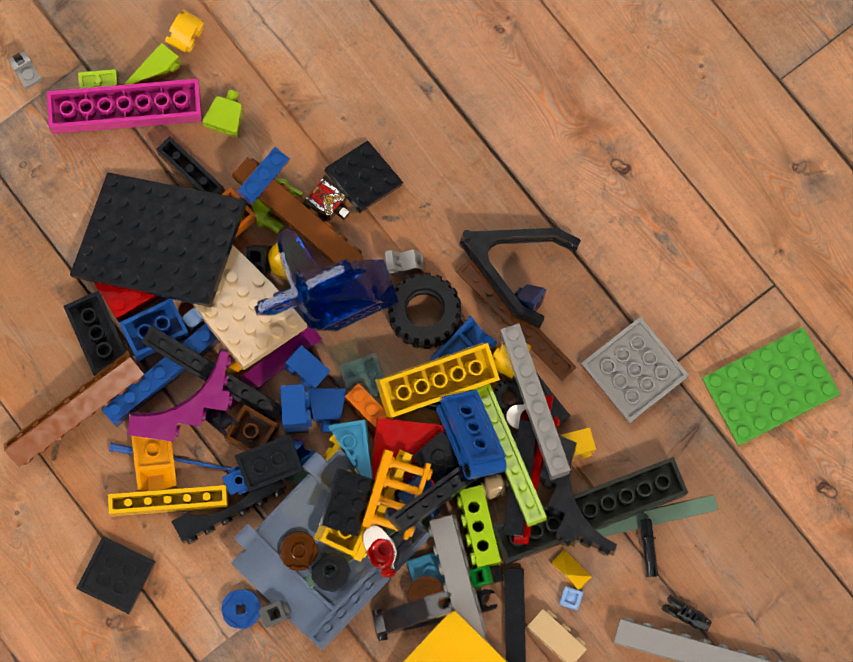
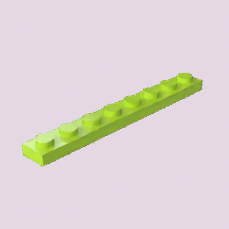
[471,383,547,527]

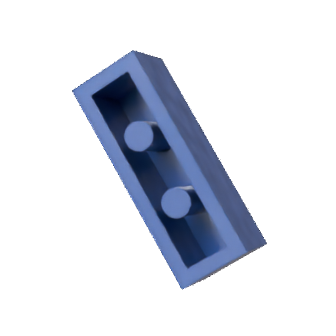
[237,147,290,206]

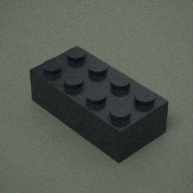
[63,290,127,376]

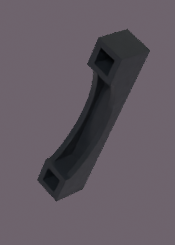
[171,479,287,545]

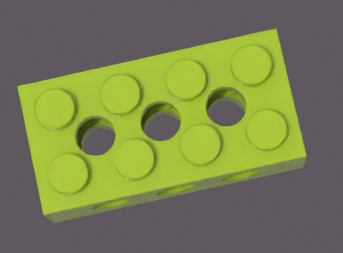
[456,485,501,569]

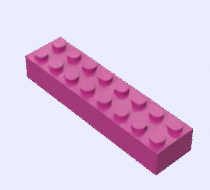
[47,79,203,134]

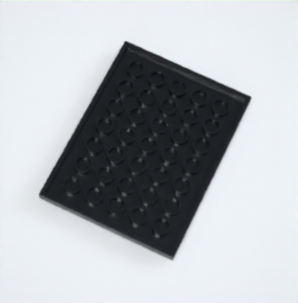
[70,172,247,307]

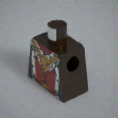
[303,175,351,221]

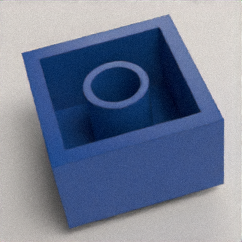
[283,345,330,389]

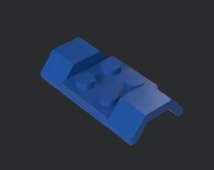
[429,316,498,361]

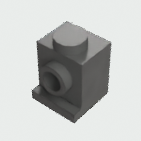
[258,600,292,628]

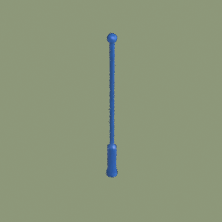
[109,442,231,471]

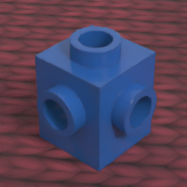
[222,465,248,495]

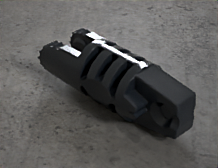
[661,595,712,632]

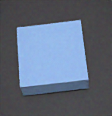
[559,586,584,611]

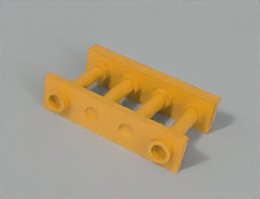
[361,450,433,540]

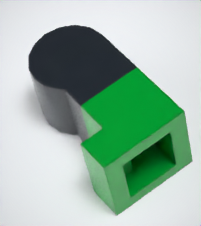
[469,565,504,588]

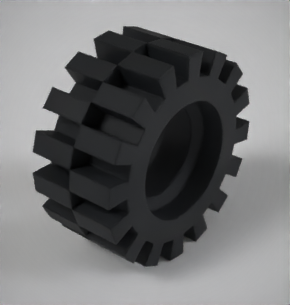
[493,379,524,415]

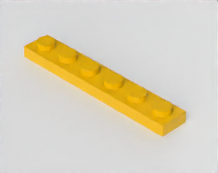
[349,450,412,562]

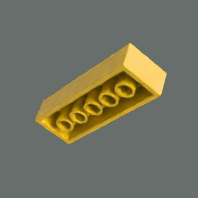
[375,343,500,418]

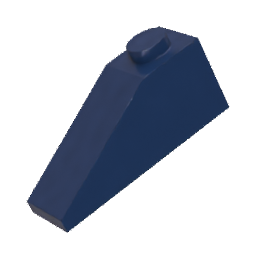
[514,284,547,311]

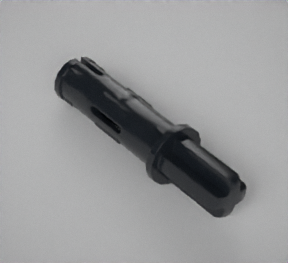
[640,519,659,578]

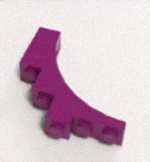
[127,348,233,442]

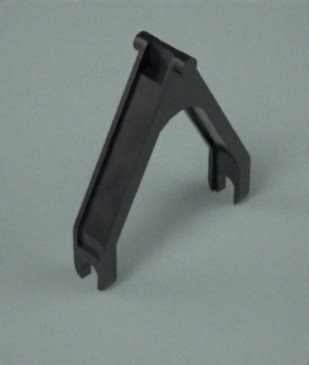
[459,228,581,328]
[372,589,497,642]

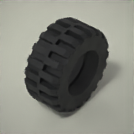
[388,273,461,349]

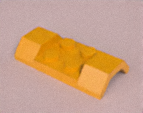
[129,414,177,492]

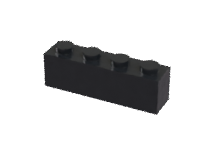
[156,136,225,195]

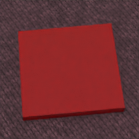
[371,417,449,504]

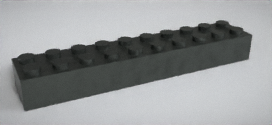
[492,457,688,566]

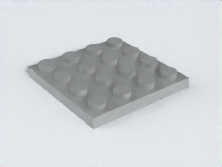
[581,317,689,424]

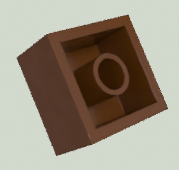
[224,405,279,452]

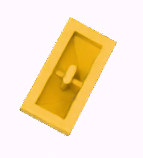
[550,549,592,590]

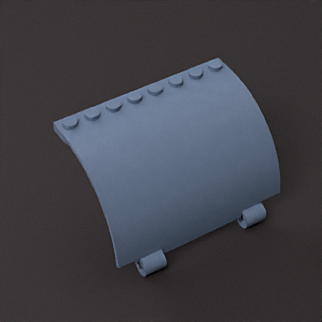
[231,449,430,651]

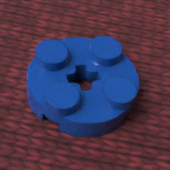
[222,590,261,629]

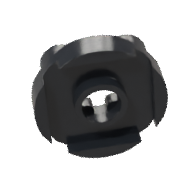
[311,552,351,592]

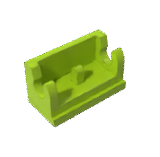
[78,69,119,89]

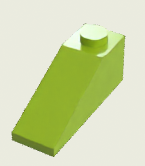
[124,43,180,85]

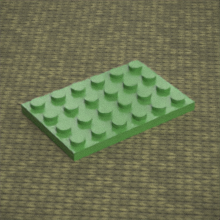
[702,327,840,446]

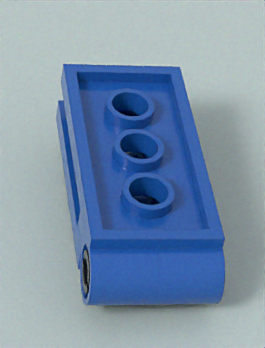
[436,390,506,480]

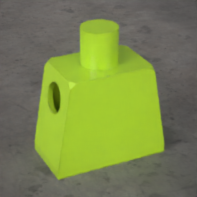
[202,90,243,138]

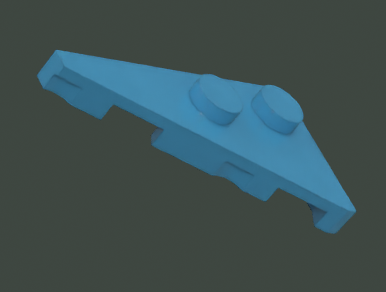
[328,420,374,479]

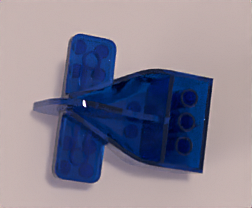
[254,229,399,332]

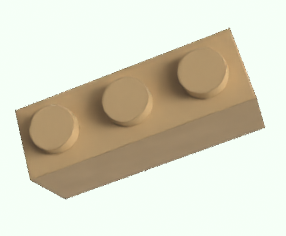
[526,609,587,662]

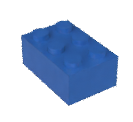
[119,299,190,361]
[280,384,312,434]

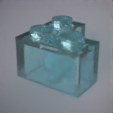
[339,353,384,398]

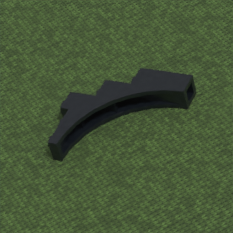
[539,435,617,556]

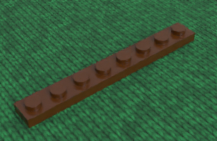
[456,259,576,381]

